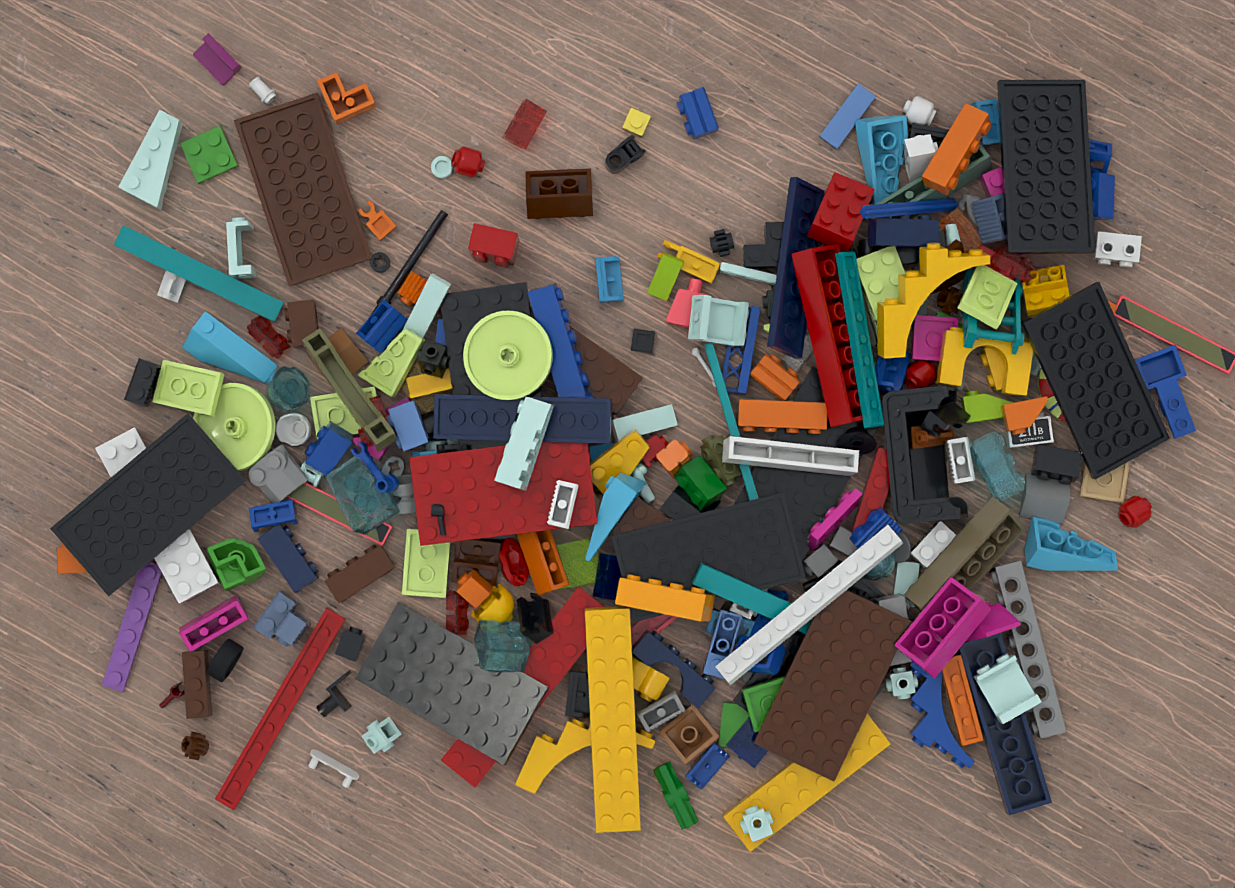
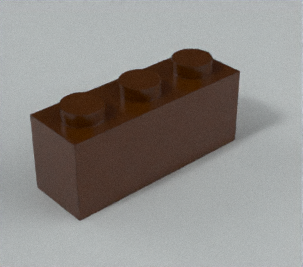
[325,544,396,603]
[182,650,212,719]

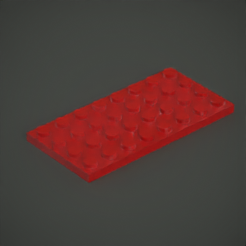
[409,442,597,546]

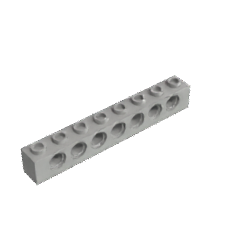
[991,560,1066,739]

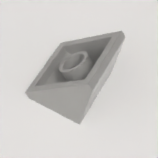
[1019,473,1070,524]

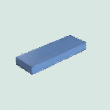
[819,84,876,150]

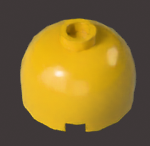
[471,583,514,628]

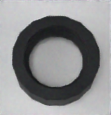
[207,638,244,682]

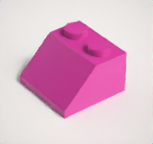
[965,601,1021,642]

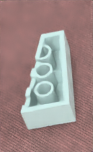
[119,110,183,210]
[494,397,554,491]

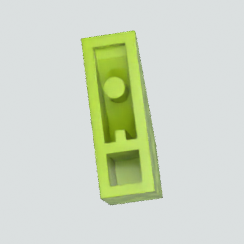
[960,390,1013,424]

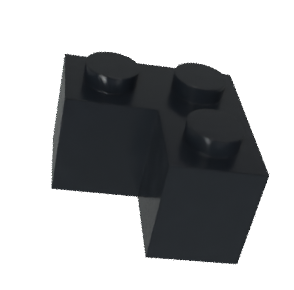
[743,222,784,269]

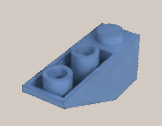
[703,609,742,679]

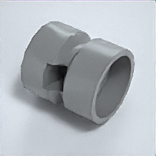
[391,475,416,514]

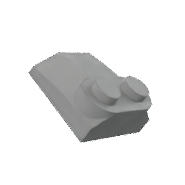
[248,445,309,503]

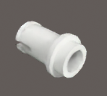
[249,77,277,105]

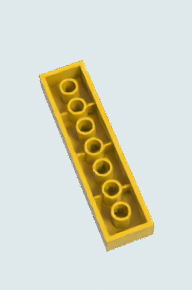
[722,713,891,852]

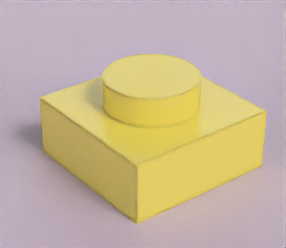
[622,108,651,137]

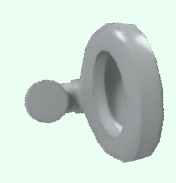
[958,193,981,228]

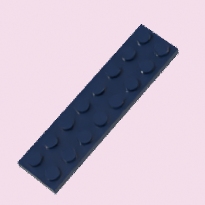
[767,177,824,359]
[433,394,612,443]

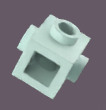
[885,667,918,700]
[362,717,402,754]
[740,805,773,842]

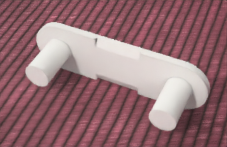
[308,749,359,788]

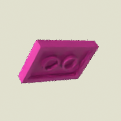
[807,489,862,552]

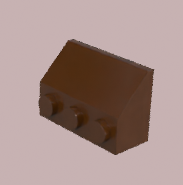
[526,168,593,219]

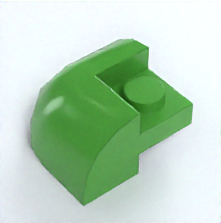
[207,538,266,592]

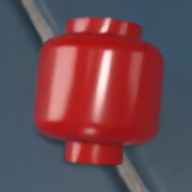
[451,146,485,178]
[905,360,937,389]
[1118,496,1152,528]

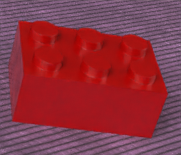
[807,172,875,252]
[468,223,520,268]

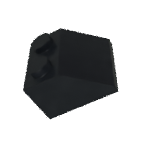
[660,485,721,520]

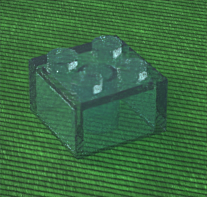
[474,620,530,672]

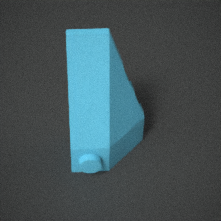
[855,115,908,205]
[182,311,278,383]
[585,472,647,562]
[1024,517,1118,571]

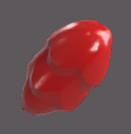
[498,537,529,587]

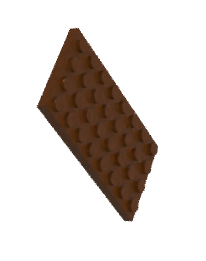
[234,93,372,286]
[753,590,911,781]

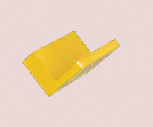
[406,368,453,400]

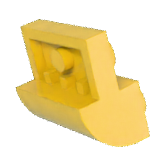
[1021,265,1070,316]

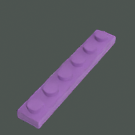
[102,562,162,692]

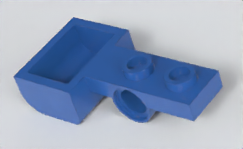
[1135,345,1196,439]
[735,590,789,675]

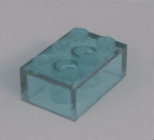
[969,430,1026,502]
[325,456,400,535]

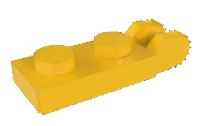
[657,240,721,284]

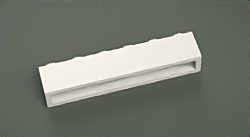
[722,436,859,476]

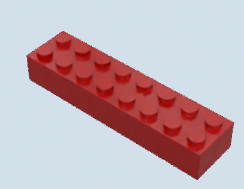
[791,244,863,427]

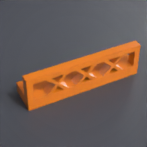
[941,653,983,746]

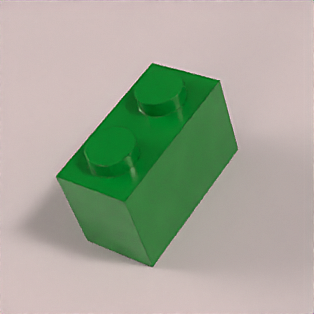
[674,456,727,510]

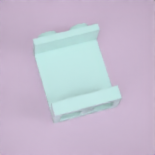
[973,653,1041,724]

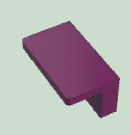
[193,33,241,85]

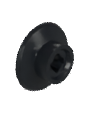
[837,427,877,455]

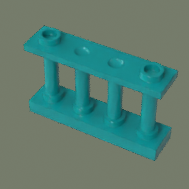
[963,268,1024,354]

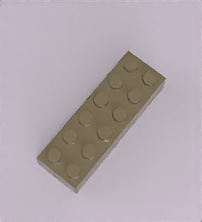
[904,496,1026,612]

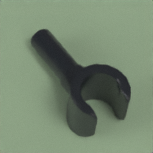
[431,504,446,535]

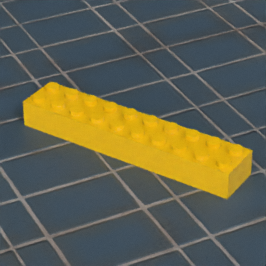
[585,606,641,833]

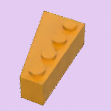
[615,574,715,621]

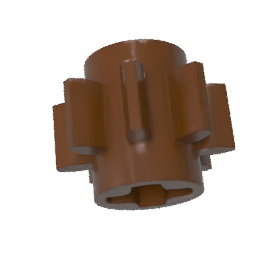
[937,286,963,315]
[181,732,209,760]

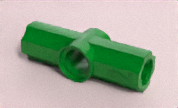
[653,761,699,830]

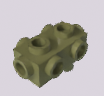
[700,434,741,487]

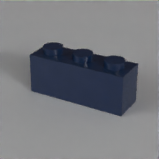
[868,215,939,248]
[257,524,319,593]

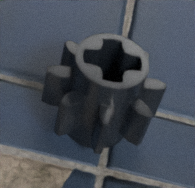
[709,229,734,257]

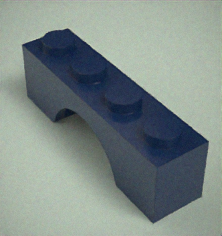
[632,630,716,709]

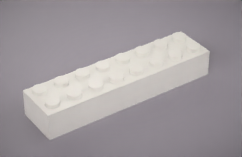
[95,427,220,605]

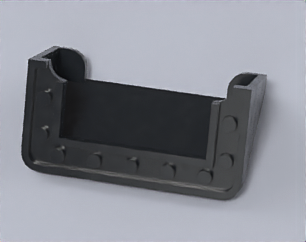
[882,385,969,524]

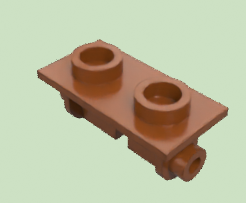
[911,426,953,449]

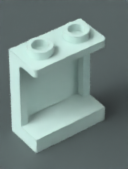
[226,217,257,279]
[688,295,749,346]

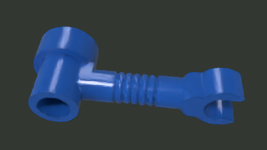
[351,442,399,493]

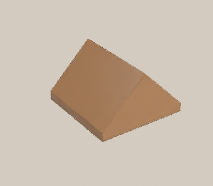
[308,328,369,380]
[659,704,720,765]

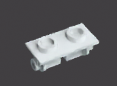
[157,271,186,303]

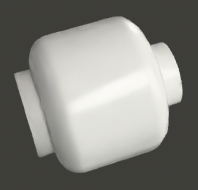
[902,96,936,126]

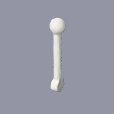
[691,348,716,387]

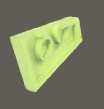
[358,329,426,397]

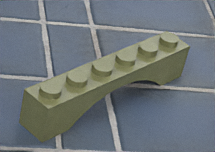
[302,328,397,452]

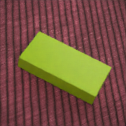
[647,252,684,301]

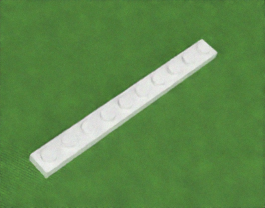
[715,525,903,685]

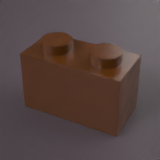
[284,300,319,348]

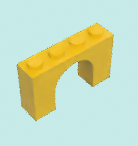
[936,327,1033,397]

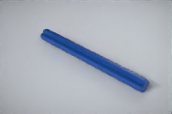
[859,198,959,219]

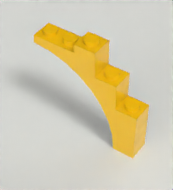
[877,243,990,359]
[515,718,656,794]

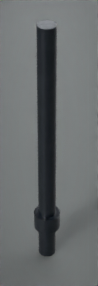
[369,210,448,317]

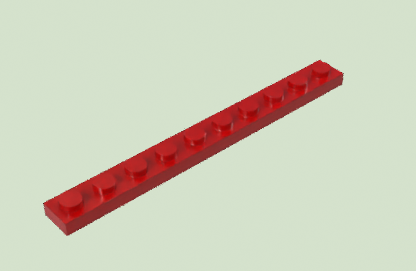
[215,608,346,810]

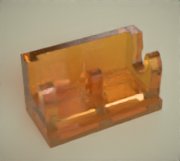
[939,208,982,253]

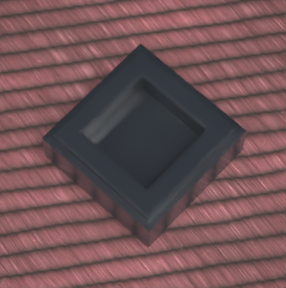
[631,329,655,354]

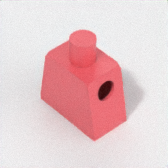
[666,278,709,328]

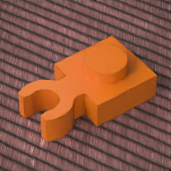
[358,201,397,241]

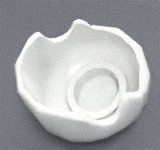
[275,413,311,446]

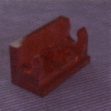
[502,99,547,149]

